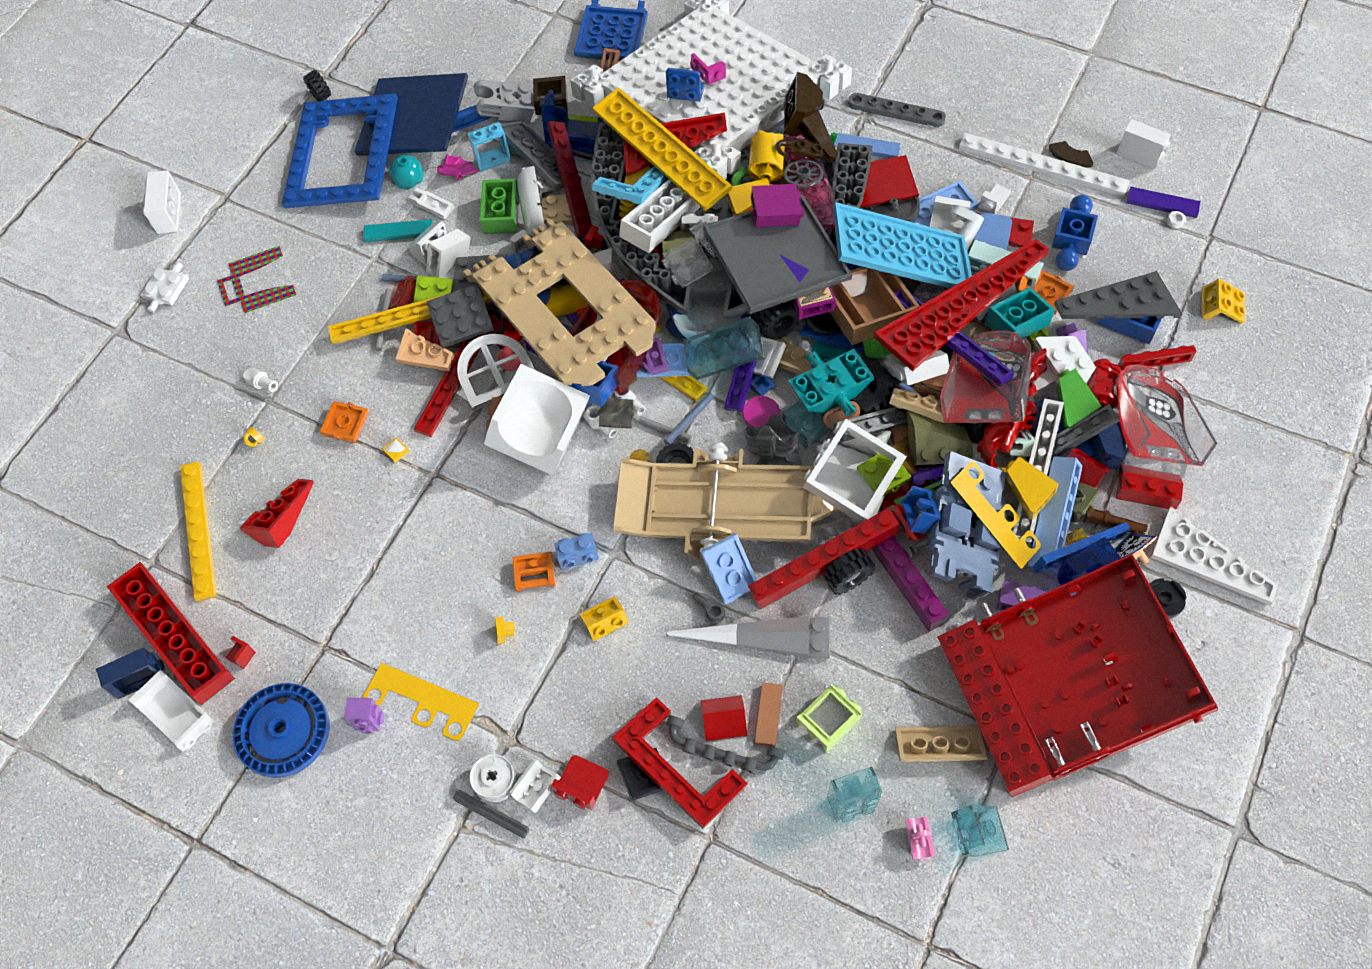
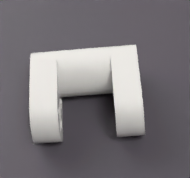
[941,204,984,250]

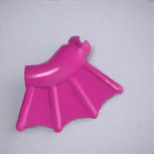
[437,154,478,180]

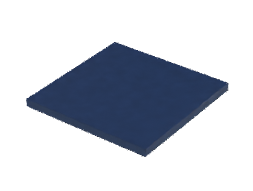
[354,73,468,156]

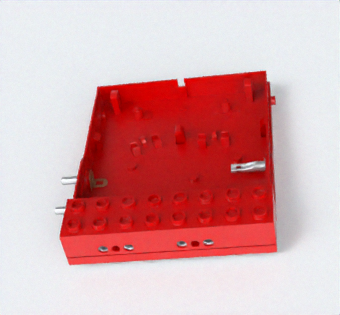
[937,554,1218,797]

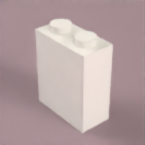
[1117,119,1171,169]

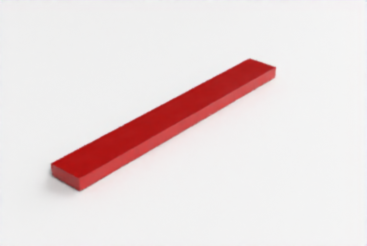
[414,315,496,438]

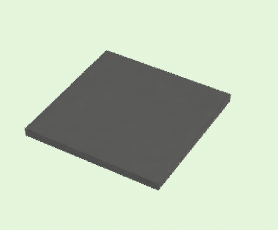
[703,194,852,314]

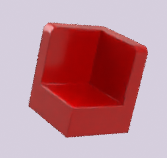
[225,636,256,669]

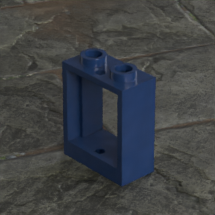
[96,647,165,700]

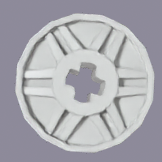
[470,754,517,803]

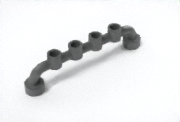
[666,715,785,773]

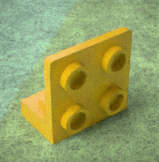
[1202,278,1245,324]

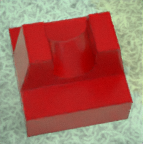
[584,225,604,250]

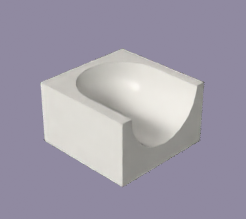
[484,364,590,476]

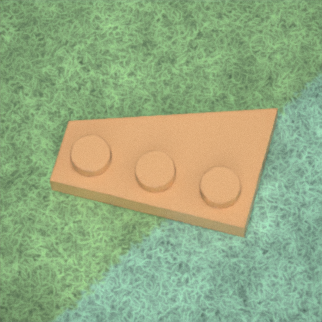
[396,328,454,372]

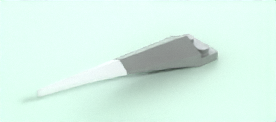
[666,616,830,659]

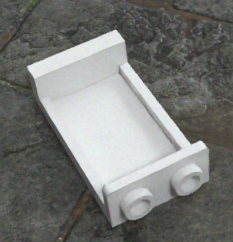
[129,670,215,752]

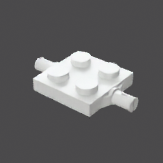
[140,262,189,313]

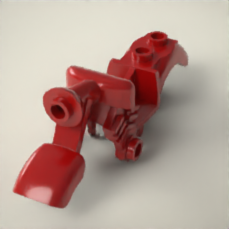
[977,348,1048,469]

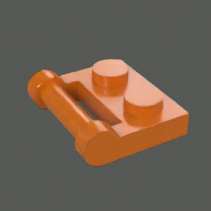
[513,551,556,592]

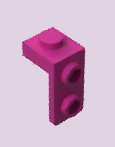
[690,53,726,85]

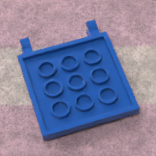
[574,0,648,61]

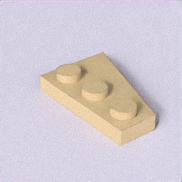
[889,388,950,423]

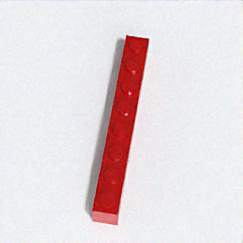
[748,508,901,609]

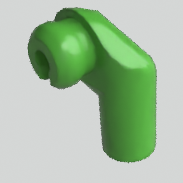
[732,167,749,186]

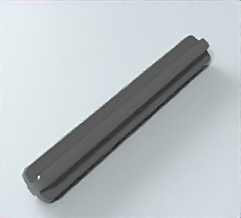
[453,790,530,838]

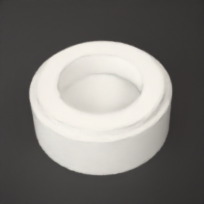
[1166,211,1186,229]

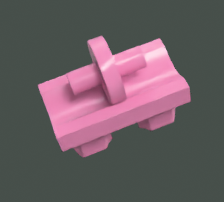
[905,816,935,860]

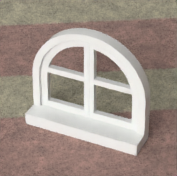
[457,334,535,411]

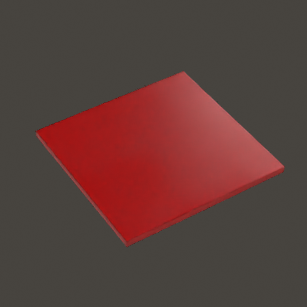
[860,155,919,208]

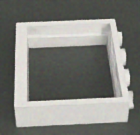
[803,419,907,523]

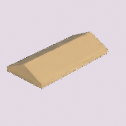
[895,726,987,762]

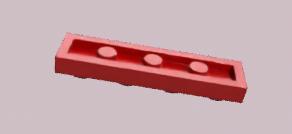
[1118,345,1197,372]

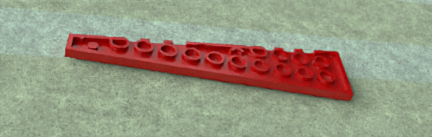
[874,239,1049,372]

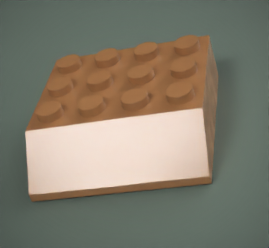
[829,267,919,345]

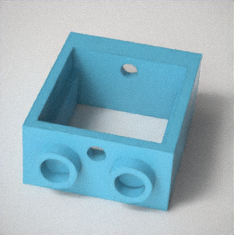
[468,122,511,172]

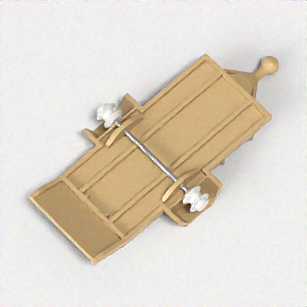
[612,442,858,561]

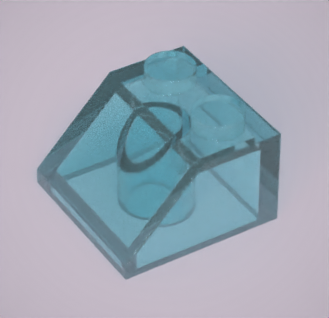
[951,805,1009,857]

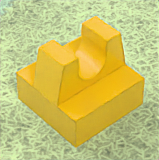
[494,616,515,644]

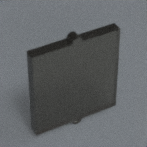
[598,398,634,429]

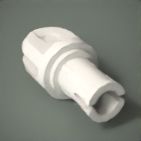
[243,368,278,392]

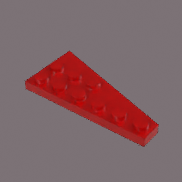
[623,112,727,176]

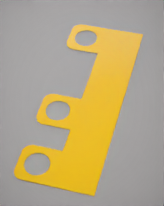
[950,461,1041,569]
[362,662,480,741]

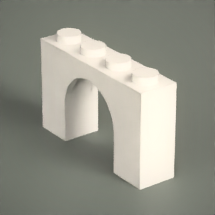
[877,350,950,385]

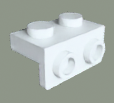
[509,759,561,813]

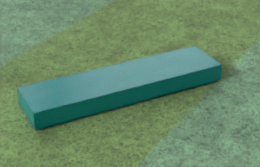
[363,219,433,242]

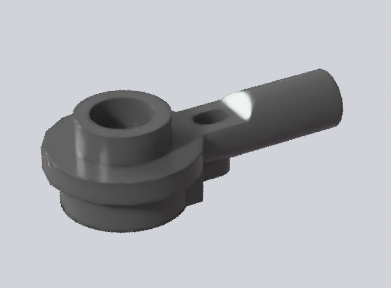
[692,592,726,624]

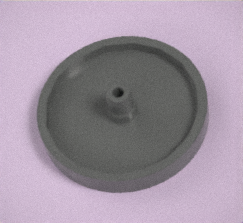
[869,197,920,222]

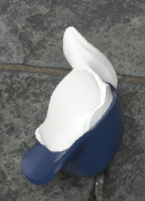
[665,304,709,346]

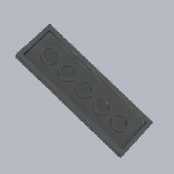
[500,120,582,190]

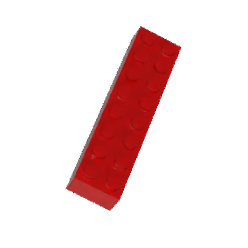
[106,562,235,705]

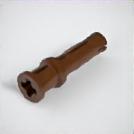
[1084,506,1148,535]

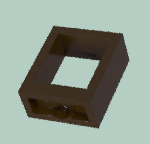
[533,76,568,115]

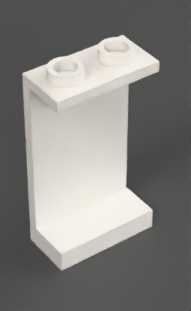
[930,196,971,234]

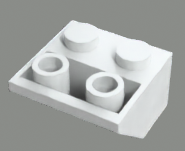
[408,221,447,265]

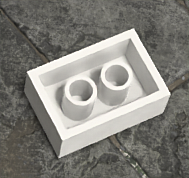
[142,170,181,234]

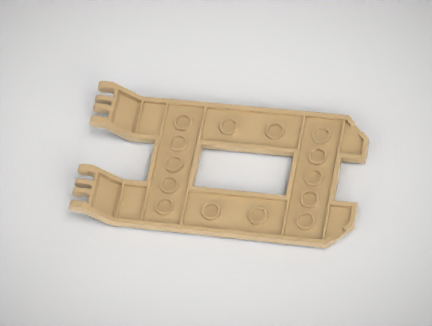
[463,219,656,386]

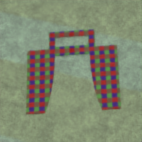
[217,246,296,313]

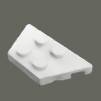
[1033,336,1096,383]

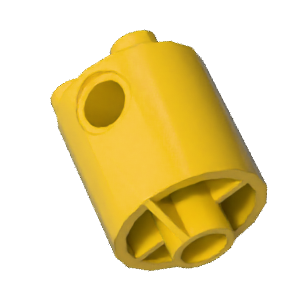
[748,131,785,183]

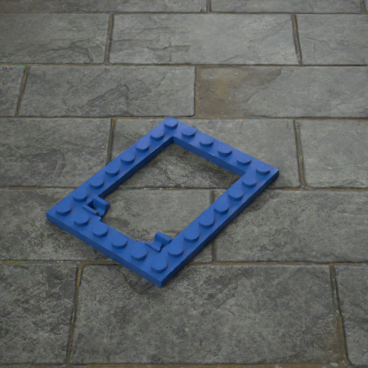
[282,93,398,208]

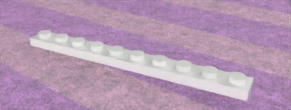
[959,133,1130,197]

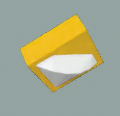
[382,437,409,463]

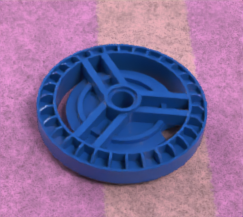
[232,683,330,778]

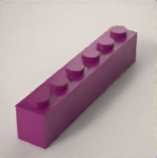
[871,536,949,632]

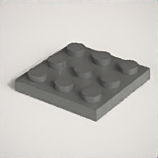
[426,283,494,349]

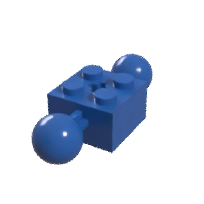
[1052,194,1098,271]

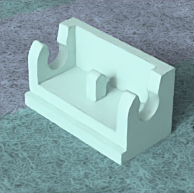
[1008,430,1035,457]

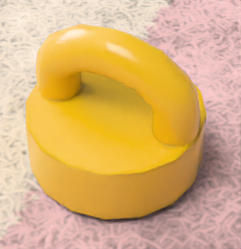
[243,427,264,447]

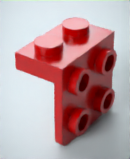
[551,755,609,810]

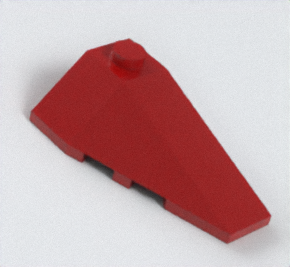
[240,479,314,548]

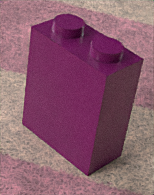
[750,184,804,228]

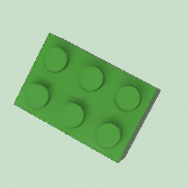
[480,179,519,234]

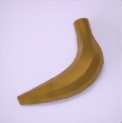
[893,436,918,475]

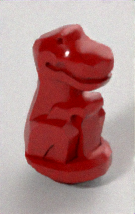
[1087,359,1121,411]

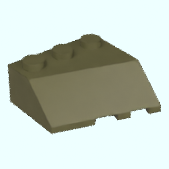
[907,410,973,467]

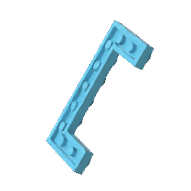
[592,166,667,204]

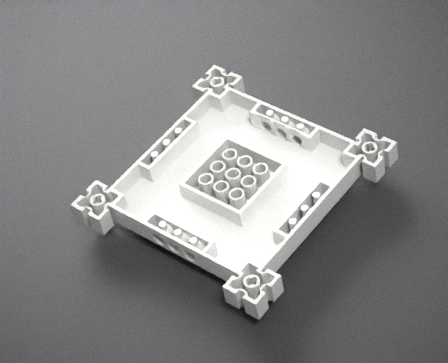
[570,0,852,180]

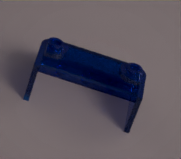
[540,90,605,154]

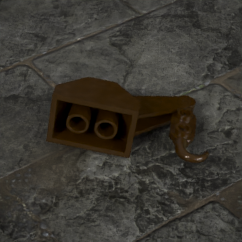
[775,72,838,163]

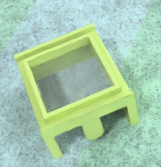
[796,684,862,753]

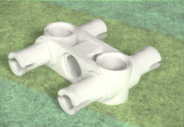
[583,383,646,438]

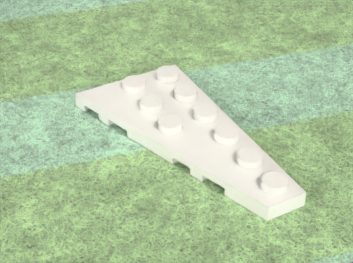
[1151,506,1278,605]

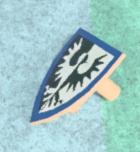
[1111,533,1157,564]

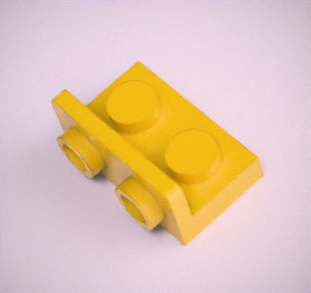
[579,596,629,641]

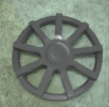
[784,160,823,189]

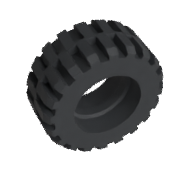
[825,355,893,416]

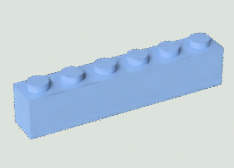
[1027,457,1082,575]

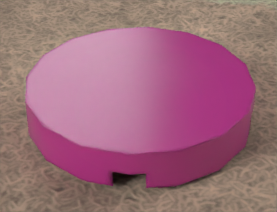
[743,396,780,427]

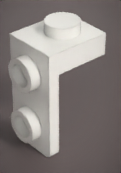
[979,184,1011,214]

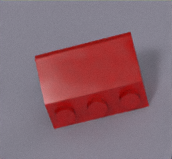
[1116,464,1184,510]

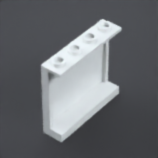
[813,440,885,526]

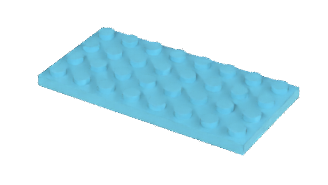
[832,202,972,288]

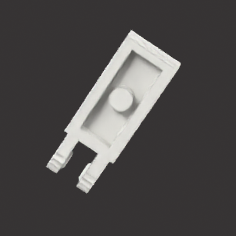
[407,188,454,220]

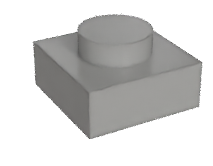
[510,229,528,253]

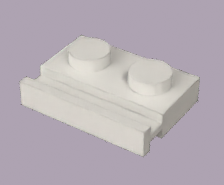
[754,337,786,379]

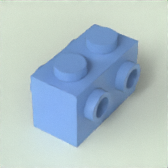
[554,533,599,570]

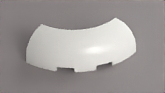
[517,166,545,236]

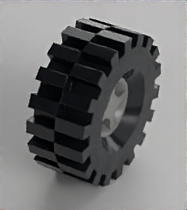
[823,548,876,595]

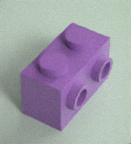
[344,697,384,734]

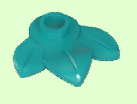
[812,341,848,362]

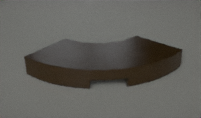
[1049,141,1093,168]

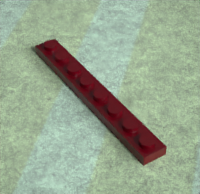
[547,121,592,239]

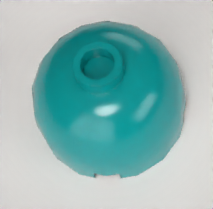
[389,155,424,189]

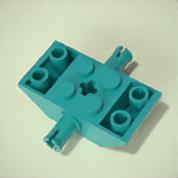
[788,349,874,416]

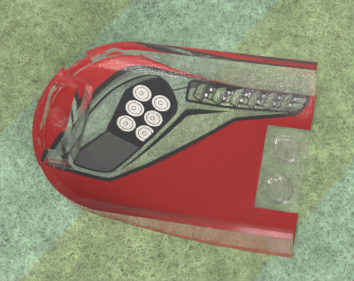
[940,331,1032,423]
[1116,365,1218,466]

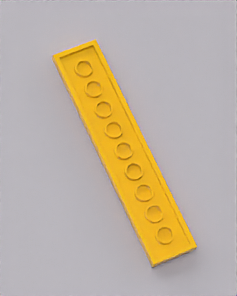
[592,87,732,211]

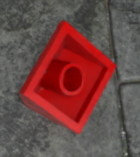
[701,695,748,742]

